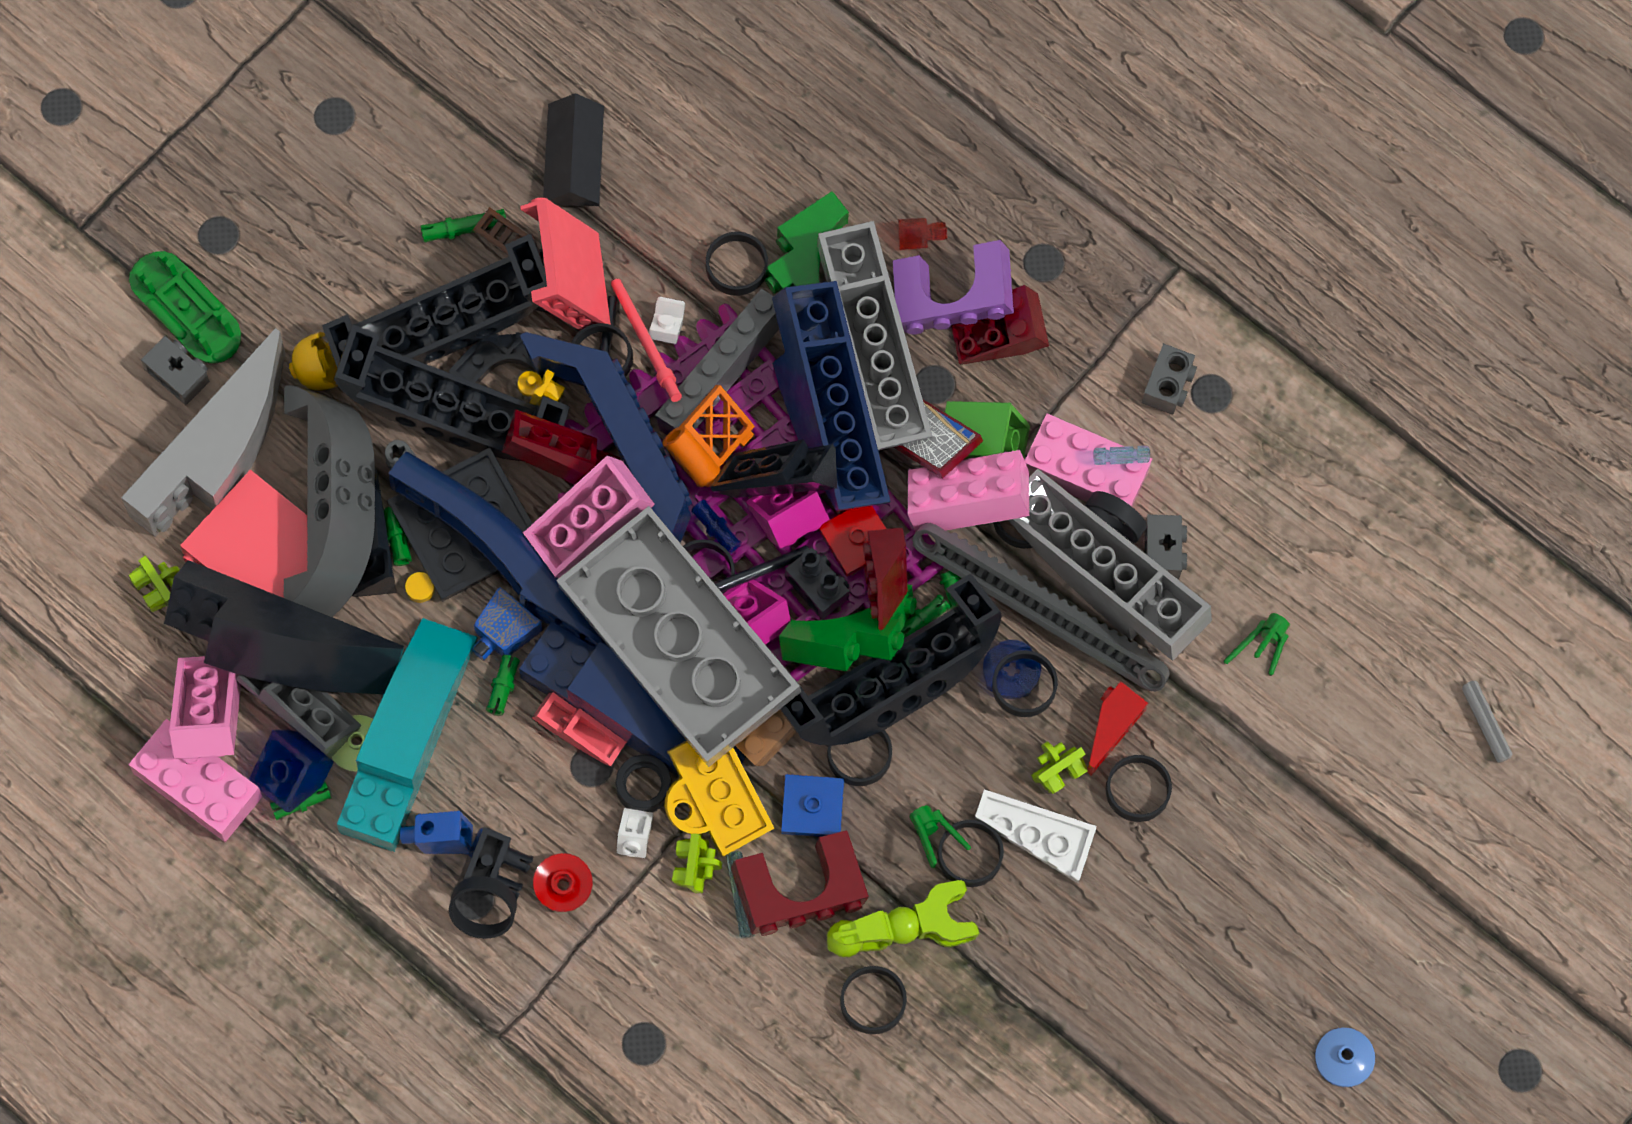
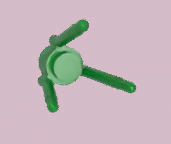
[1224,613,1290,676]
[909,805,971,869]

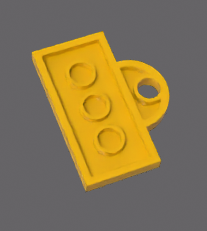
[665,741,775,857]

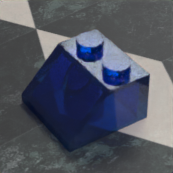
[248,730,334,812]

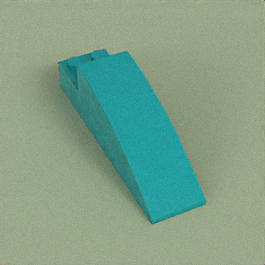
[337,618,478,852]

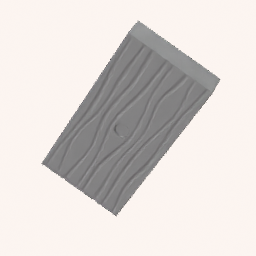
[556,506,801,767]

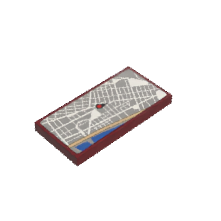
[893,400,983,479]

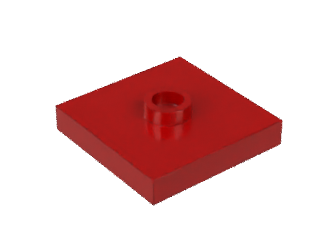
[818,506,886,577]

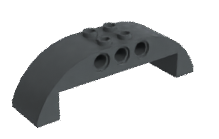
[284,385,375,617]

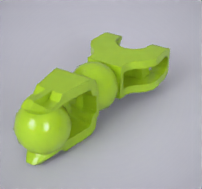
[827,880,980,957]

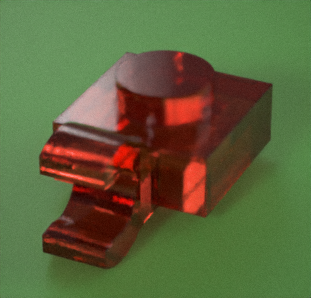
[898,218,947,250]

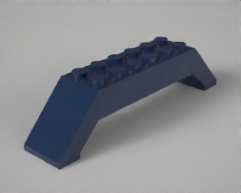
[520,332,692,544]

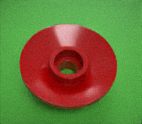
[533,853,593,912]

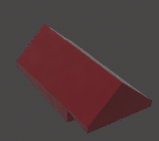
[502,410,620,485]

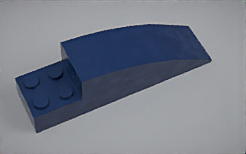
[772,281,891,511]
[519,622,746,778]

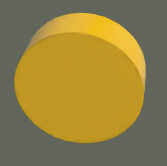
[405,572,435,603]

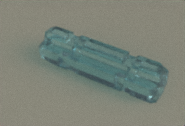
[1093,445,1150,465]

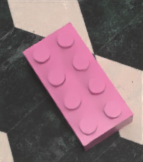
[1025,413,1153,507]
[908,450,1030,535]
[523,456,655,578]
[169,656,241,759]
[129,719,263,842]

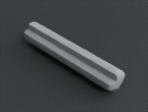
[1462,681,1512,763]

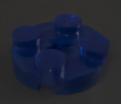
[982,640,1041,699]

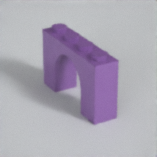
[893,240,1014,334]

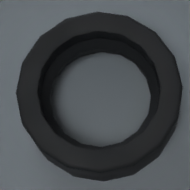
[615,754,672,812]

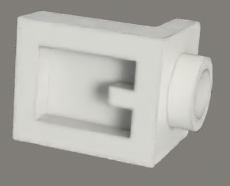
[649,297,685,344]
[617,808,653,858]

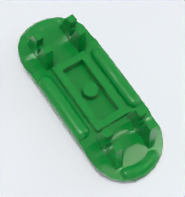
[129,251,241,364]

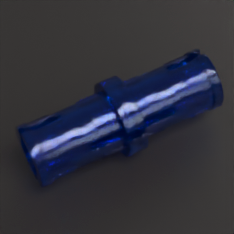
[691,499,742,554]

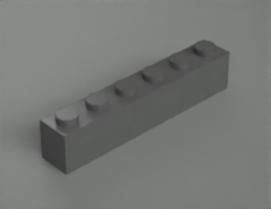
[655,289,779,435]

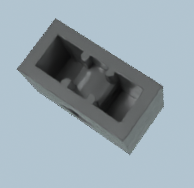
[141,336,210,406]
[1144,514,1187,579]

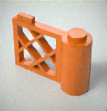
[662,385,755,487]

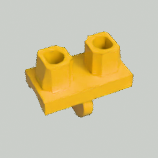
[517,369,565,405]

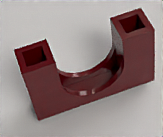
[731,830,869,936]

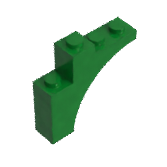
[765,191,849,294]
[779,584,917,671]

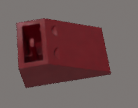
[951,285,1049,365]
[863,528,908,630]

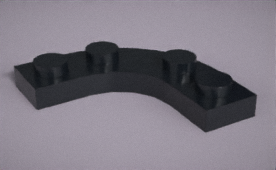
[448,332,558,384]

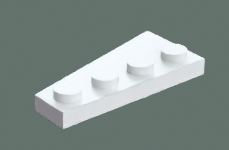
[975,789,1097,883]

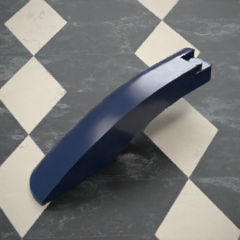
[389,452,609,648]

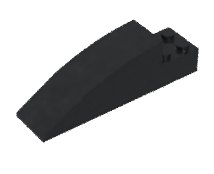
[164,560,404,695]

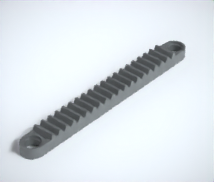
[913,523,1170,692]

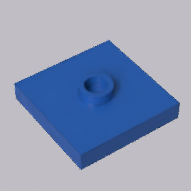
[781,774,844,837]

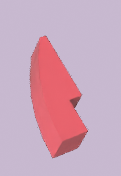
[532,692,627,767]

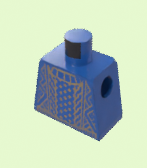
[471,587,542,661]

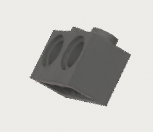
[1141,343,1197,415]

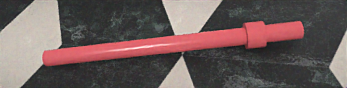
[611,279,682,402]

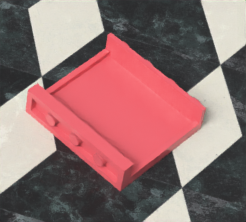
[520,198,611,331]
[180,470,307,598]

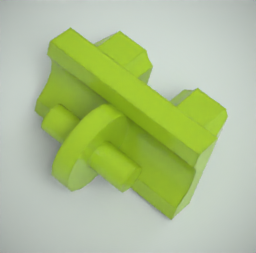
[128,556,180,612]
[1031,741,1088,794]
[672,834,723,893]

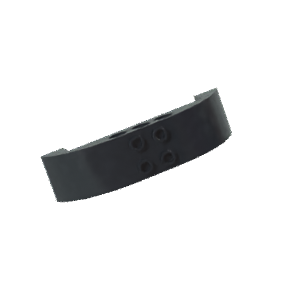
[322,234,547,368]
[334,324,570,461]
[780,574,1002,746]

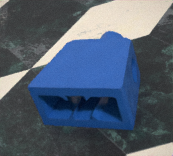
[400,811,473,854]

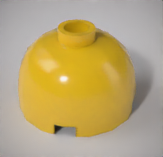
[289,332,338,391]

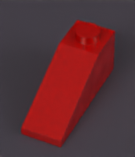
[1087,682,1148,776]

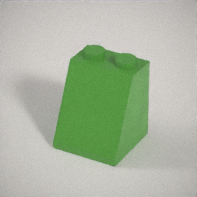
[944,401,1030,460]

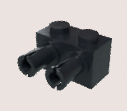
[785,548,850,620]
[456,827,534,900]

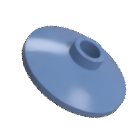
[1315,1028,1375,1087]

